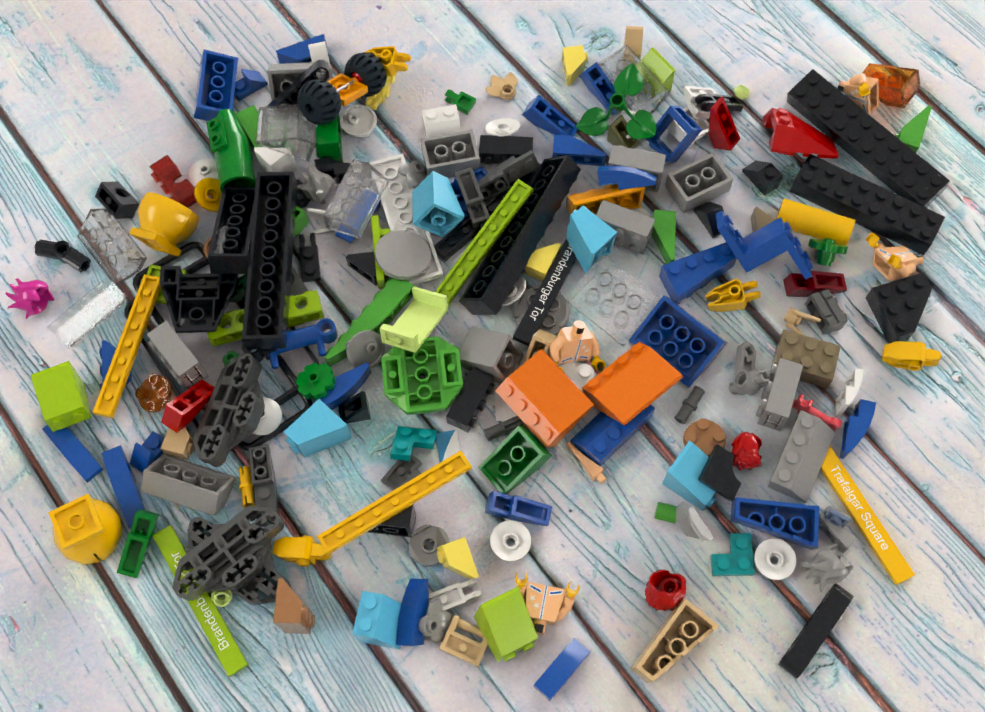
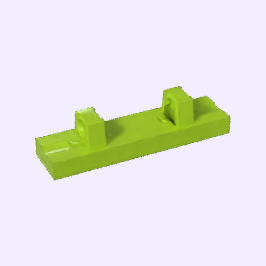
[371,215,391,289]

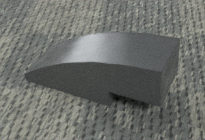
[455,167,490,229]

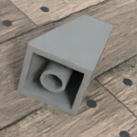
[459,326,524,384]

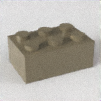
[770,329,841,389]

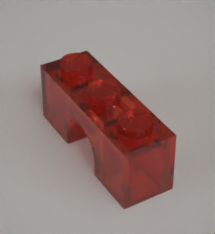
[150,155,197,208]

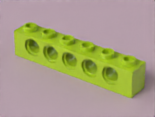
[207,290,325,347]

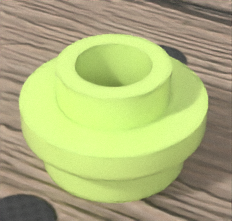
[734,84,751,100]
[211,590,232,607]

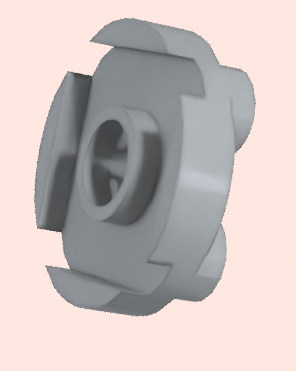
[409,525,449,567]

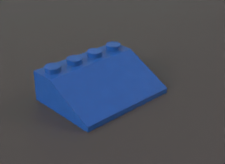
[629,295,728,388]

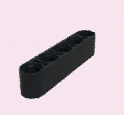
[264,60,329,127]
[778,583,854,679]

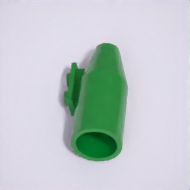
[206,109,256,192]

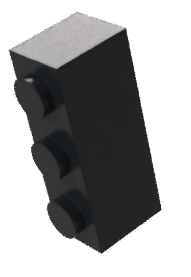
[479,135,533,164]
[446,367,496,433]

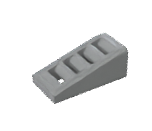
[819,512,856,553]

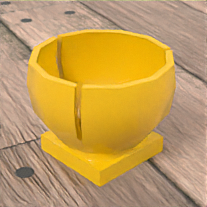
[129,192,200,257]
[48,494,123,565]

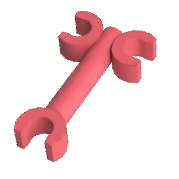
[792,394,842,431]

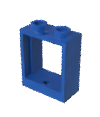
[646,106,702,163]

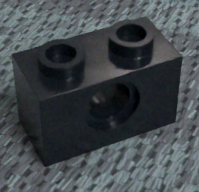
[95,181,140,219]

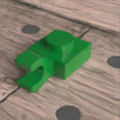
[445,89,476,115]

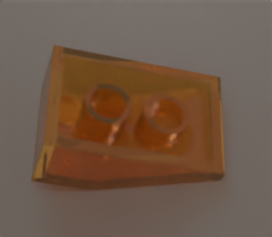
[863,63,920,108]

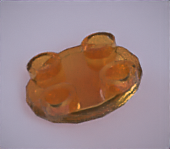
[135,374,172,413]

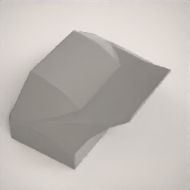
[676,502,713,542]

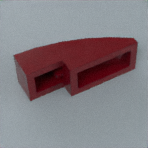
[783,271,847,297]

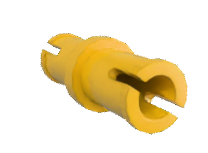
[238,466,256,508]

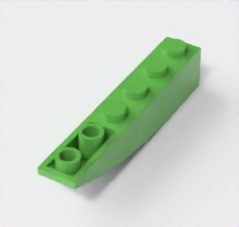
[325,278,414,367]

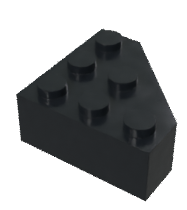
[865,272,932,344]

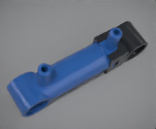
[242,318,338,369]

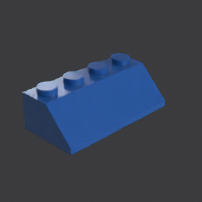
[194,49,238,121]
[570,404,655,466]

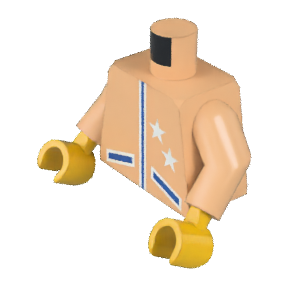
[838,73,879,115]
[866,232,923,281]
[550,321,606,371]
[515,572,580,635]

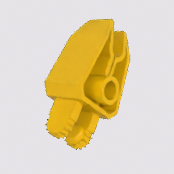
[366,46,411,77]
[705,279,761,312]
[882,341,942,371]
[272,535,332,567]

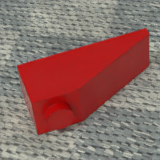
[708,97,741,151]
[161,379,215,433]

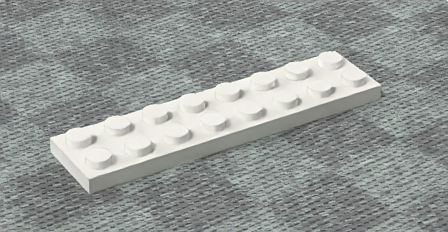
[369,154,443,285]

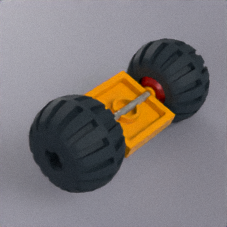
[297,52,387,125]

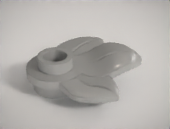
[398,161,427,189]
[418,599,452,643]

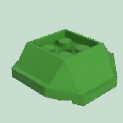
[381,336,463,415]

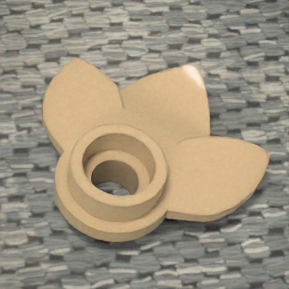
[486,72,518,100]

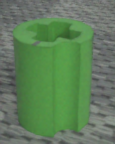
[654,502,677,524]

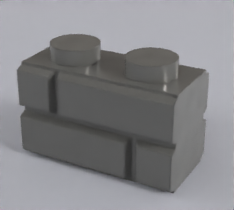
[805,289,848,335]

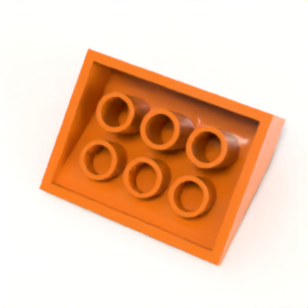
[582,342,683,425]
[495,349,594,448]

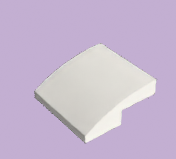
[683,86,717,119]
[835,369,863,418]

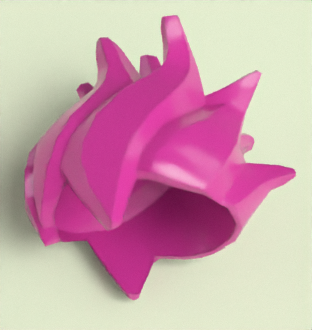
[5,278,55,319]

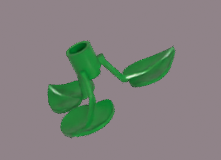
[576,63,656,140]

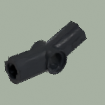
[34,239,91,272]

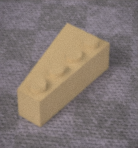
[630,599,720,683]

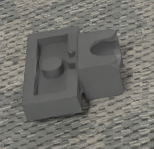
[381,455,422,491]

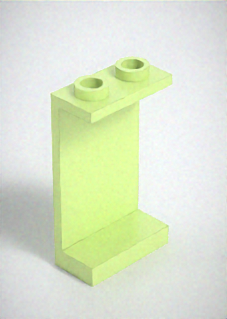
[380,286,448,353]

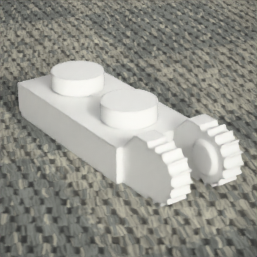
[429,579,482,611]

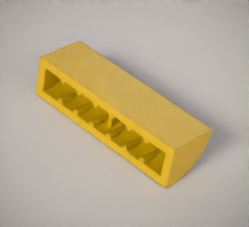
[776,198,856,245]

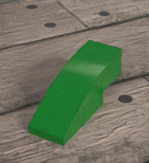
[117,509,160,578]

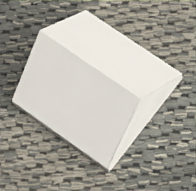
[254,147,297,172]

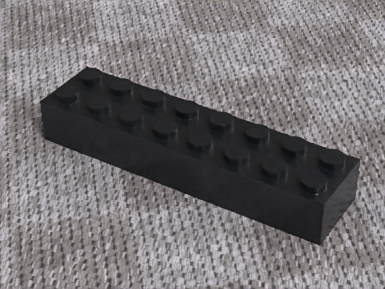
[789,154,945,256]

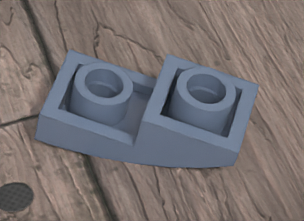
[823,506,851,527]

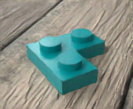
[390,426,437,461]
[710,533,755,576]

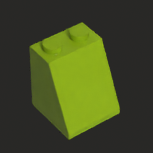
[31,361,91,432]
[474,586,538,662]

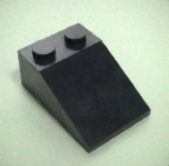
[348,505,416,538]

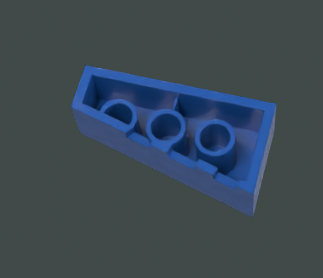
[659,242,737,304]
[730,497,819,550]

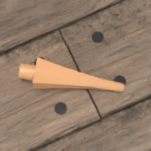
[567,442,607,484]

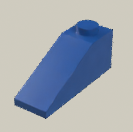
[579,62,618,115]
[522,95,578,136]
[552,134,606,166]

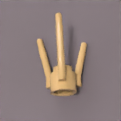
[784,307,821,335]

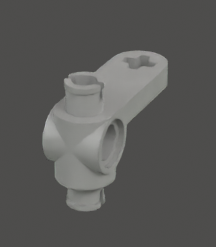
[729,342,770,396]

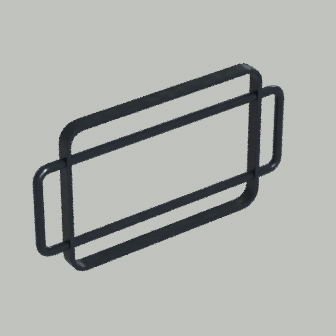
[124,241,320,451]

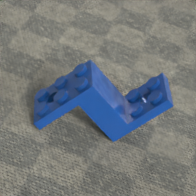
[716,211,813,280]

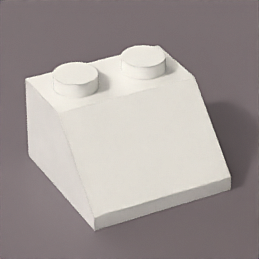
[422,104,461,138]

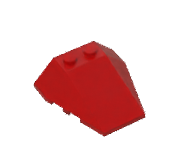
[762,108,839,159]

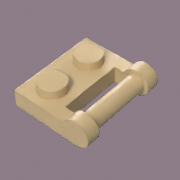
[439,614,488,667]

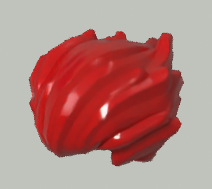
[731,432,762,470]
[645,569,686,611]

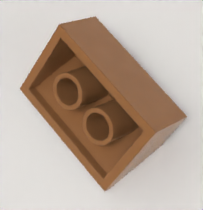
[273,578,315,634]

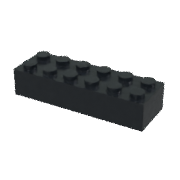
[208,187,255,274]

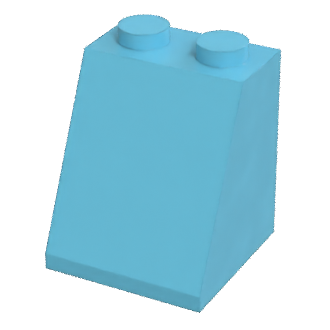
[412,171,464,238]
[566,206,617,274]
[284,399,352,457]
[662,440,716,511]
[352,591,401,650]

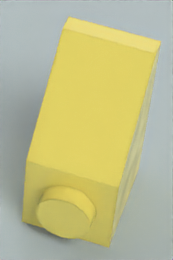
[562,45,588,86]
[525,243,561,281]
[437,537,479,579]

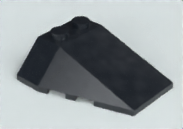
[160,266,238,333]

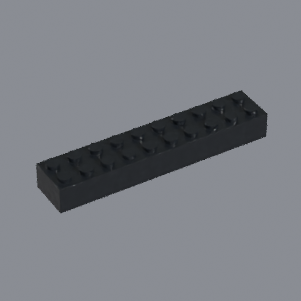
[787,69,950,208]
[459,155,581,315]
[242,172,298,349]

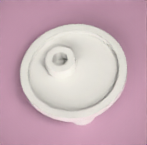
[340,105,377,138]

